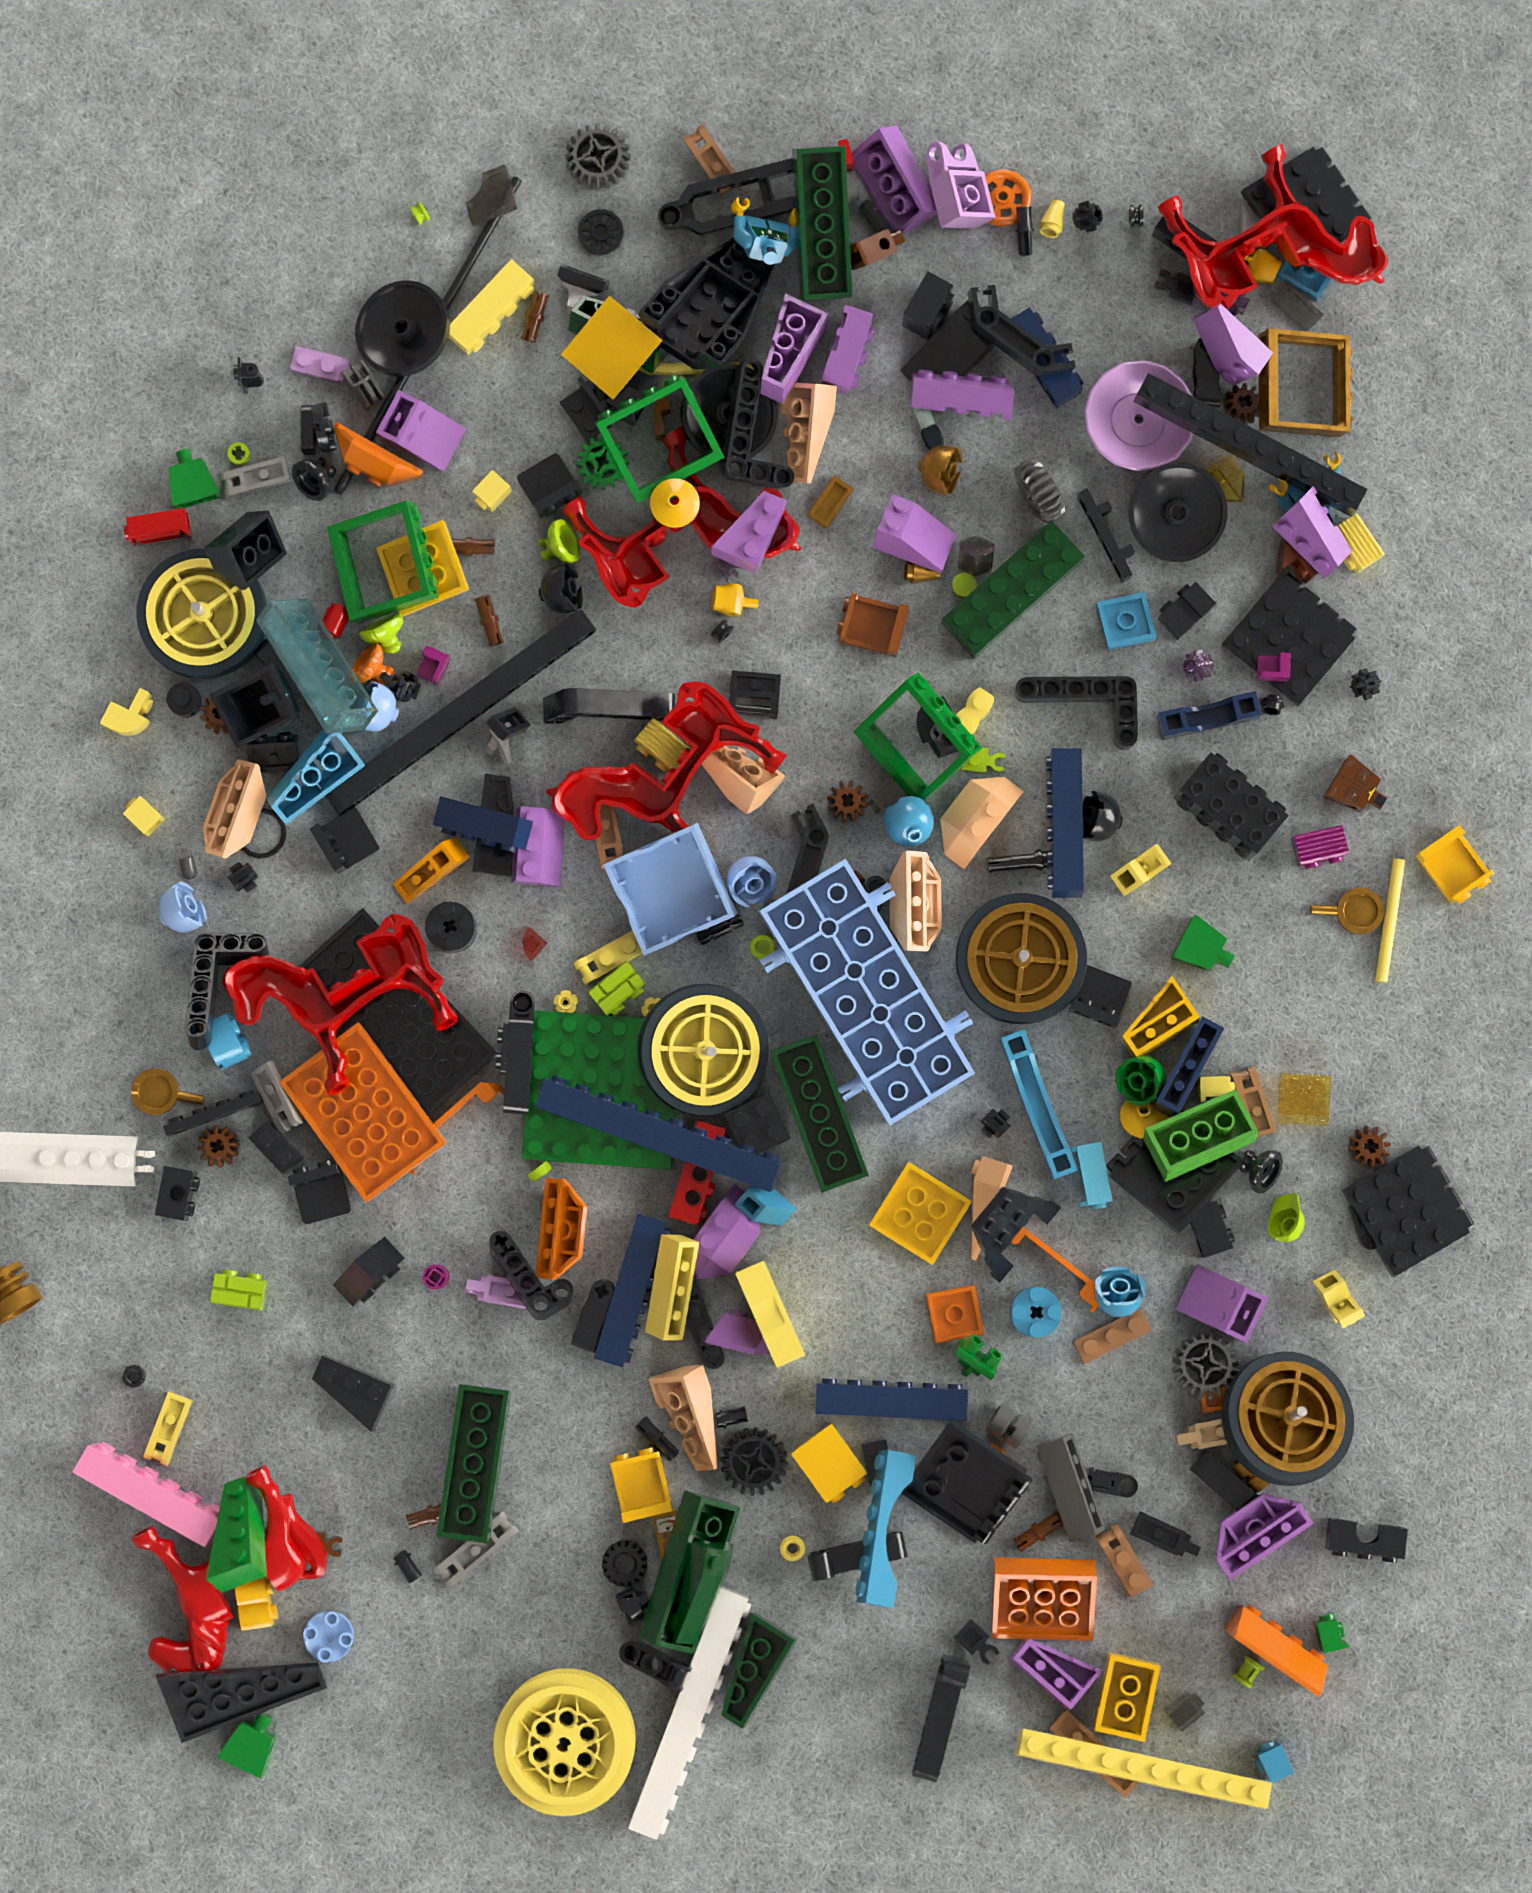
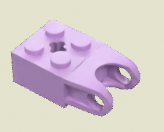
[926,141,995,229]

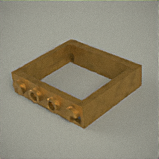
[1258,328,1353,437]

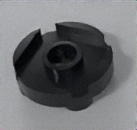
[311,402,337,453]

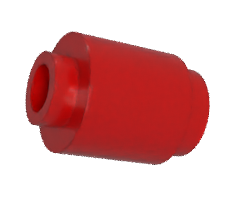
[318,602,349,641]

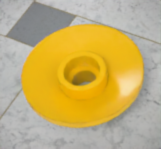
[650,479,700,528]
[1120,1098,1170,1139]

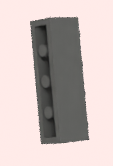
[1037,1433,1105,1542]

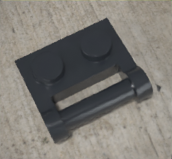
[729,670,781,719]

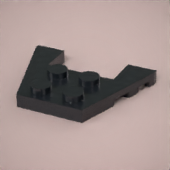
[971,1187,1061,1283]

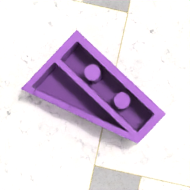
[1272,486,1352,578]
[711,491,787,574]
[1008,1639,1103,1710]

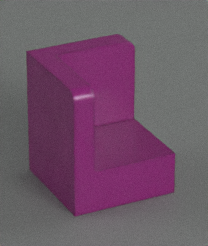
[417,645,451,685]
[1257,652,1291,682]

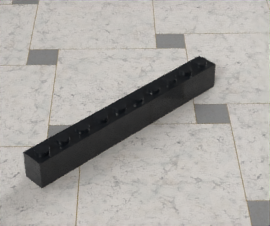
[1133,373,1368,517]

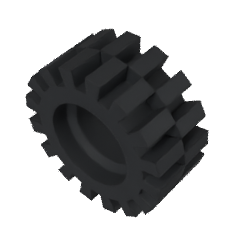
[602,1540,648,1588]

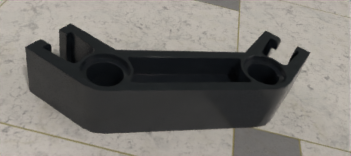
[967,285,1075,376]
[763,803,829,908]

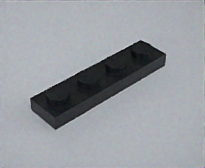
[163,1090,264,1136]

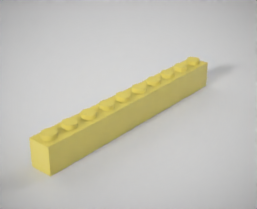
[1014,1729,1272,1809]

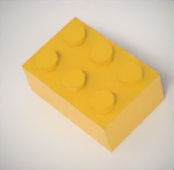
[1092,1651,1161,1742]

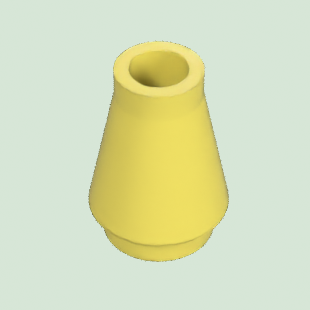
[1039,199,1065,238]

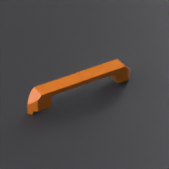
[410,1082,504,1175]
[1011,1227,1098,1313]

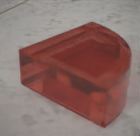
[523,927,548,962]

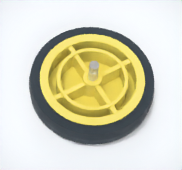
[136,549,268,679]
[637,984,769,1116]

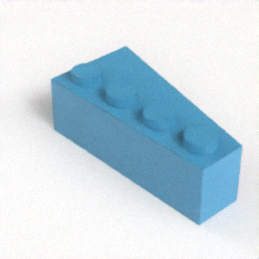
[266,720,365,825]

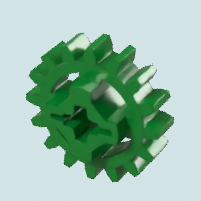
[576,436,630,491]

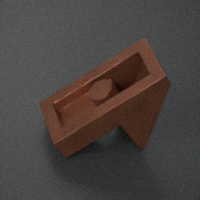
[1276,539,1319,584]

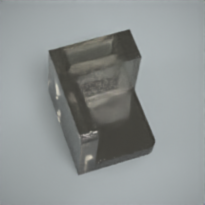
[958,535,995,577]

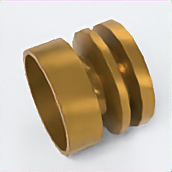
[0,1261,43,1325]

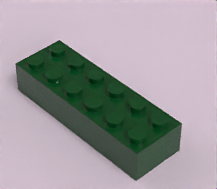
[792,146,852,300]
[941,520,1085,659]
[770,1034,869,1193]
[436,1384,511,1544]
[638,1490,740,1654]

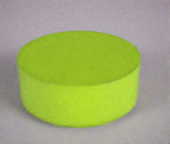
[952,572,977,598]
[750,935,775,960]
[527,1160,552,1182]

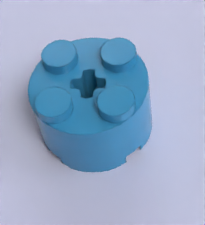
[208,1012,251,1070]
[1010,1287,1062,1338]

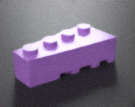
[761,294,829,404]
[909,370,1014,420]

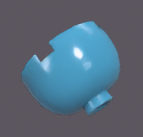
[883,796,934,847]
[1095,1266,1145,1317]

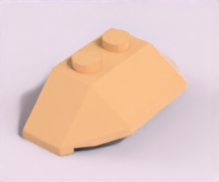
[203,759,267,859]
[940,777,1024,869]
[889,851,942,952]

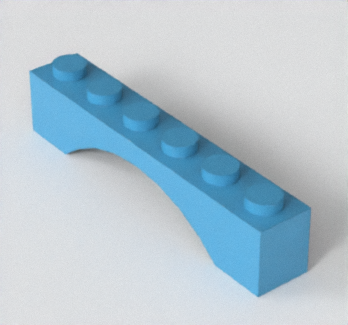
[999,1030,1078,1180]
[855,1450,916,1608]

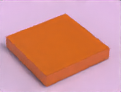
[926,1285,985,1344]

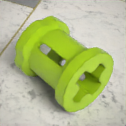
[1232,1655,1265,1689]

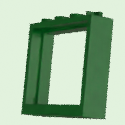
[594,375,725,503]
[327,500,439,624]
[853,672,982,801]

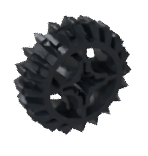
[720,1427,788,1496]

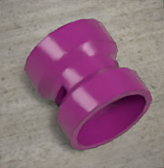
[423,1265,450,1289]

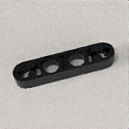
[686,1279,725,1369]

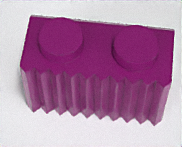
[1291,825,1349,870]

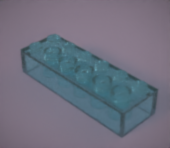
[256,598,378,734]

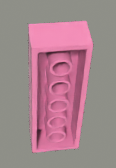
[73,1441,220,1547]

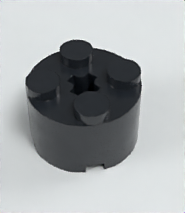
[425,901,477,953]

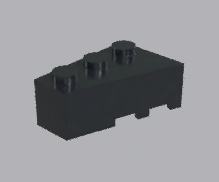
[312,1355,394,1432]

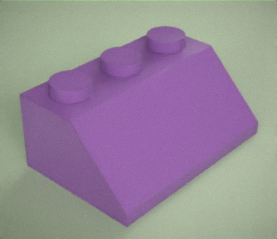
[511,806,565,887]

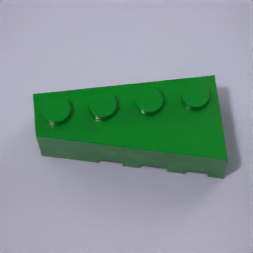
[206,1476,267,1592]

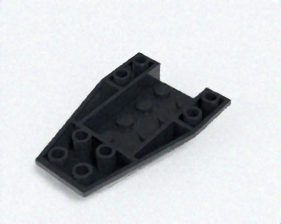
[638,237,775,370]

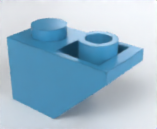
[734,1185,797,1226]

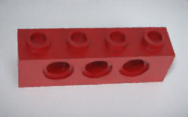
[668,1120,730,1225]

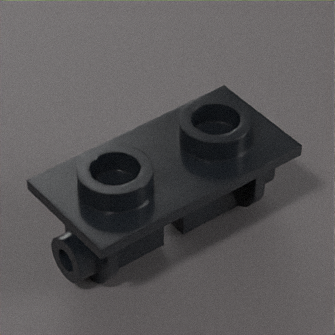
[233,357,264,393]

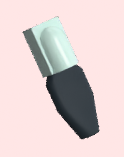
[913,408,944,450]

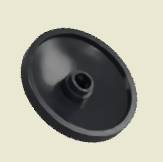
[355,280,450,377]
[680,363,778,463]
[1128,463,1228,562]

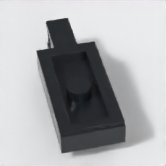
[1130,1511,1201,1556]

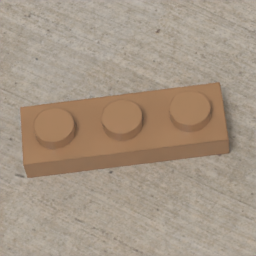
[1073,1308,1152,1364]

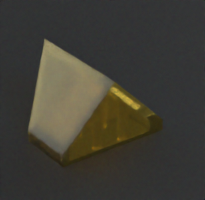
[1205,454,1245,502]

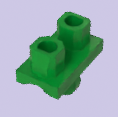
[954,1334,1002,1380]

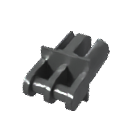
[341,359,386,411]

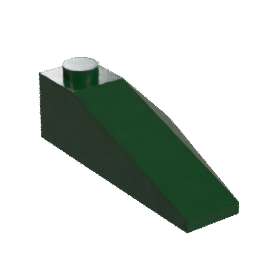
[673,1542,734,1644]

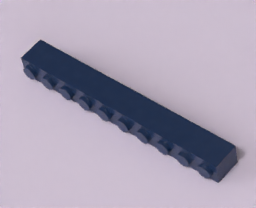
[535,1075,783,1192]

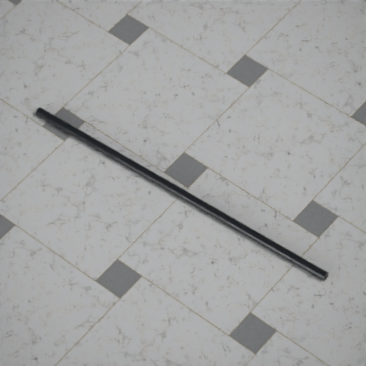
[334,176,522,494]

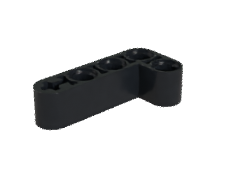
[489,1231,573,1321]
[807,1531,908,1581]

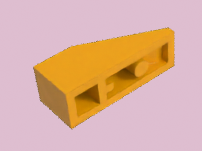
[392,837,470,904]

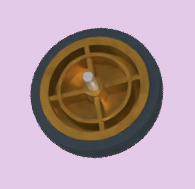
[955,893,1087,1024]
[1221,1351,1354,1486]

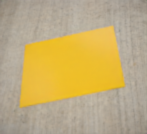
[561,295,662,400]

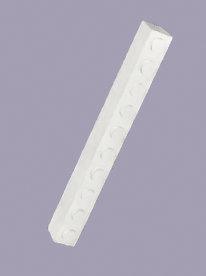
[628,1586,751,1840]

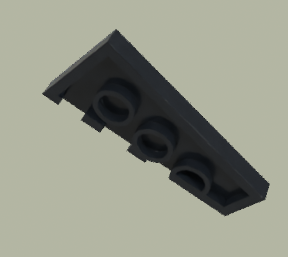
[472,773,514,877]

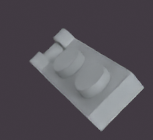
[219,456,291,499]
[250,1061,304,1134]

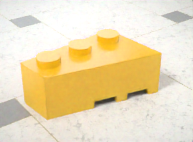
[1123,976,1200,1057]

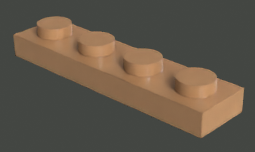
[1049,1709,1139,1798]

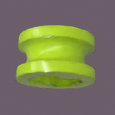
[409,201,431,226]
[227,442,251,466]

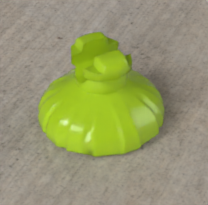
[538,519,581,563]
[359,613,403,654]

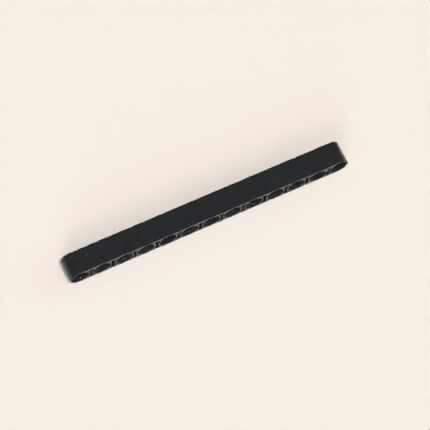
[325,609,597,816]

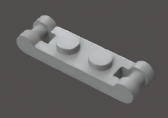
[433,1512,519,1589]

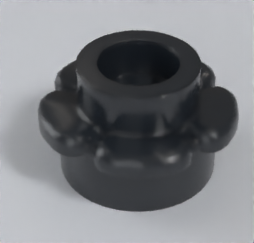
[1260,694,1285,716]

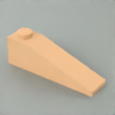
[780,383,837,483]
[683,740,785,814]
[970,1156,1012,1261]
[648,1365,718,1471]

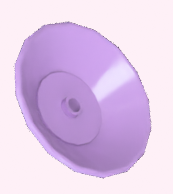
[1084,360,1193,471]

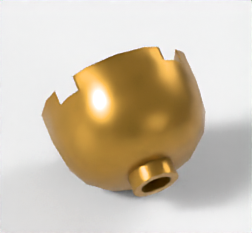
[918,445,963,495]

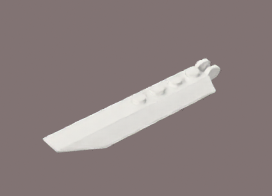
[0,1132,155,1186]

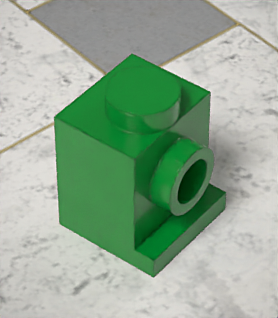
[1313,1612,1349,1654]

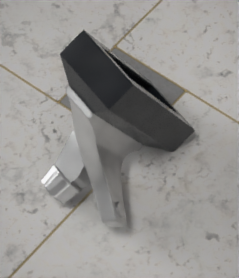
[557,265,610,314]
[485,707,531,764]

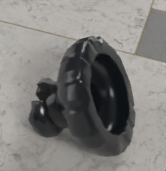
[291,457,337,501]
[1239,1150,1283,1194]

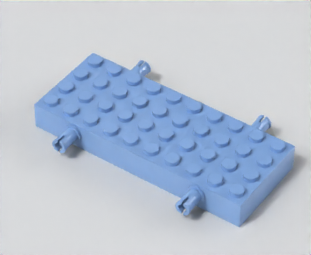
[759,859,975,1125]

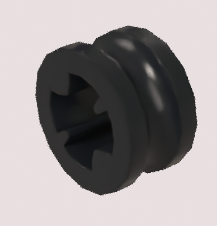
[1129,204,1144,227]
[711,619,734,644]

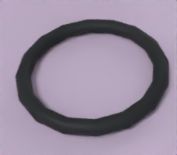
[241,808,287,859]

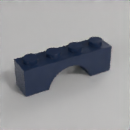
[1156,691,1262,741]

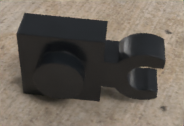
[1154,269,1196,306]
[953,1618,999,1664]

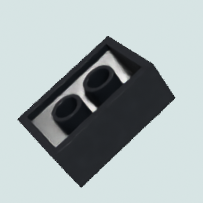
[204,510,287,590]

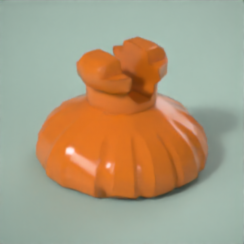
[349,643,394,686]

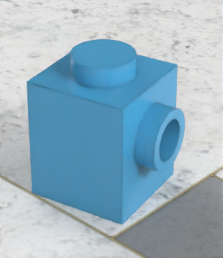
[1254,1740,1294,1783]

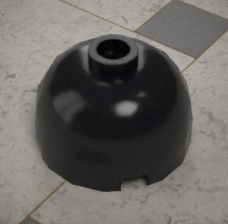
[538,563,583,614]
[1082,791,1123,842]

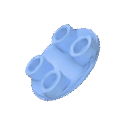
[303,1611,354,1662]

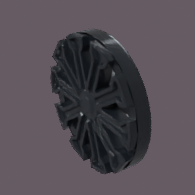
[578,209,624,255]

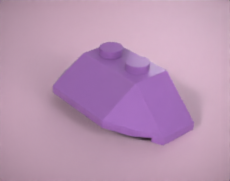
[693,1184,760,1280]
[1215,1493,1314,1580]

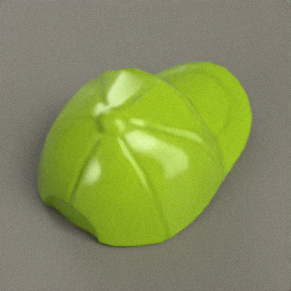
[1267,1193,1305,1243]

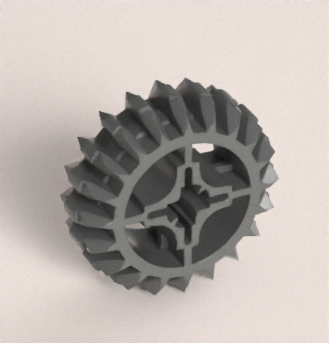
[565,123,631,191]
[1014,458,1065,523]
[1172,1332,1240,1400]

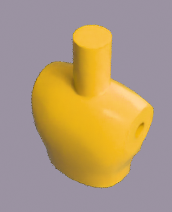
[1243,249,1282,285]
[711,583,758,617]

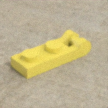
[573,930,643,985]
[144,1391,193,1466]

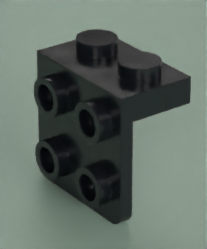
[517,453,582,519]
[287,1160,351,1224]

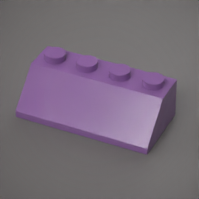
[851,126,937,234]

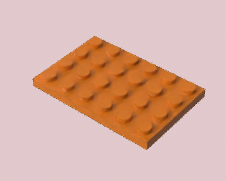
[279,1022,447,1203]

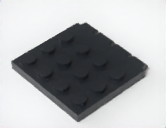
[1241,146,1372,272]
[1222,572,1357,706]
[1106,1109,1244,1235]
[1342,1145,1475,1277]
[901,1418,1032,1544]

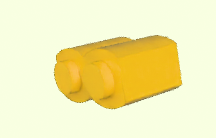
[235,1576,278,1631]

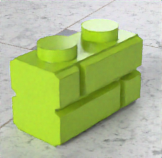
[588,960,646,1016]
[210,1269,268,1310]

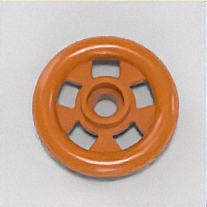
[985,169,1032,227]

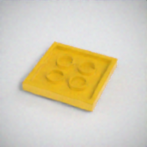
[376,520,469,617]
[869,1162,972,1265]

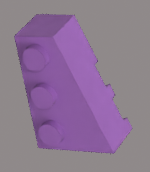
[821,305,875,394]

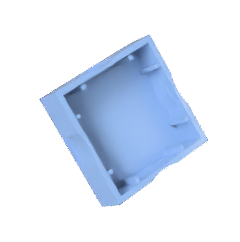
[603,823,738,956]

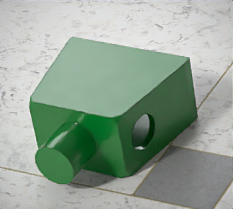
[168,449,222,509]
[1171,915,1235,971]
[217,1713,276,1779]

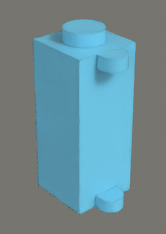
[1070,1142,1113,1210]

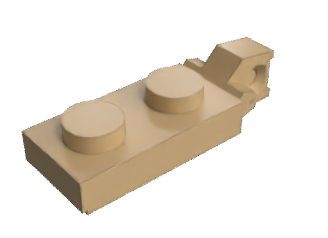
[1175,1418,1227,1449]

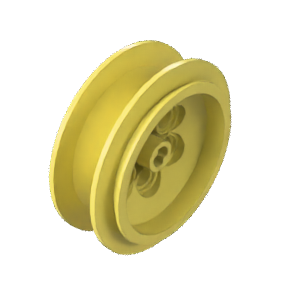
[493,1668,636,1816]

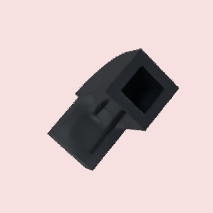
[916,696,958,759]

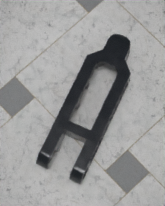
[658,158,795,236]

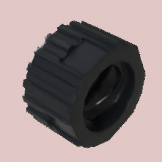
[122,1365,146,1388]

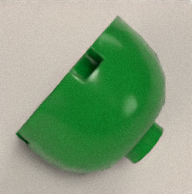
[1115,1054,1167,1106]

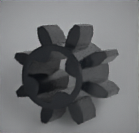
[1072,200,1103,233]
[1349,668,1382,700]
[389,671,421,702]
[228,862,259,893]
[980,1108,1011,1139]

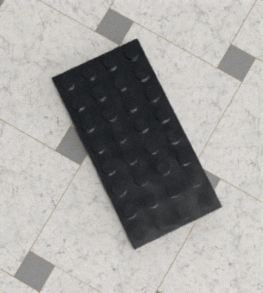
[299,908,497,1117]

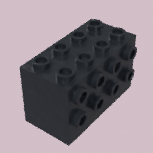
[1173,752,1289,861]

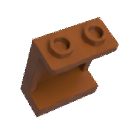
[836,592,909,657]

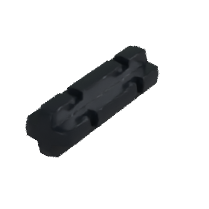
[858,200,895,233]
[696,914,744,945]

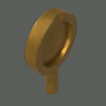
[1310,887,1384,935]
[131,1068,205,1115]

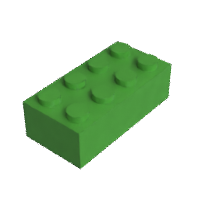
[1143,1089,1259,1182]

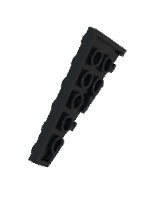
[156,1662,327,1743]

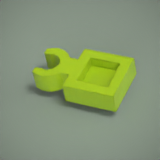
[961,747,1005,774]

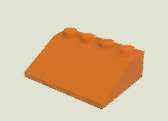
[992,1557,1097,1641]
[1224,1604,1328,1697]

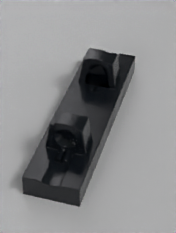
[1077,488,1135,583]

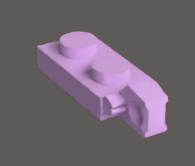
[290,346,360,383]
[466,1275,534,1309]

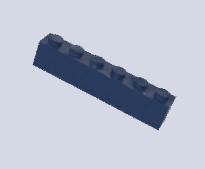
[1046,748,1084,898]
[594,1214,670,1367]
[816,1378,968,1421]

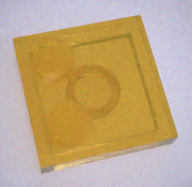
[1277,1072,1332,1126]

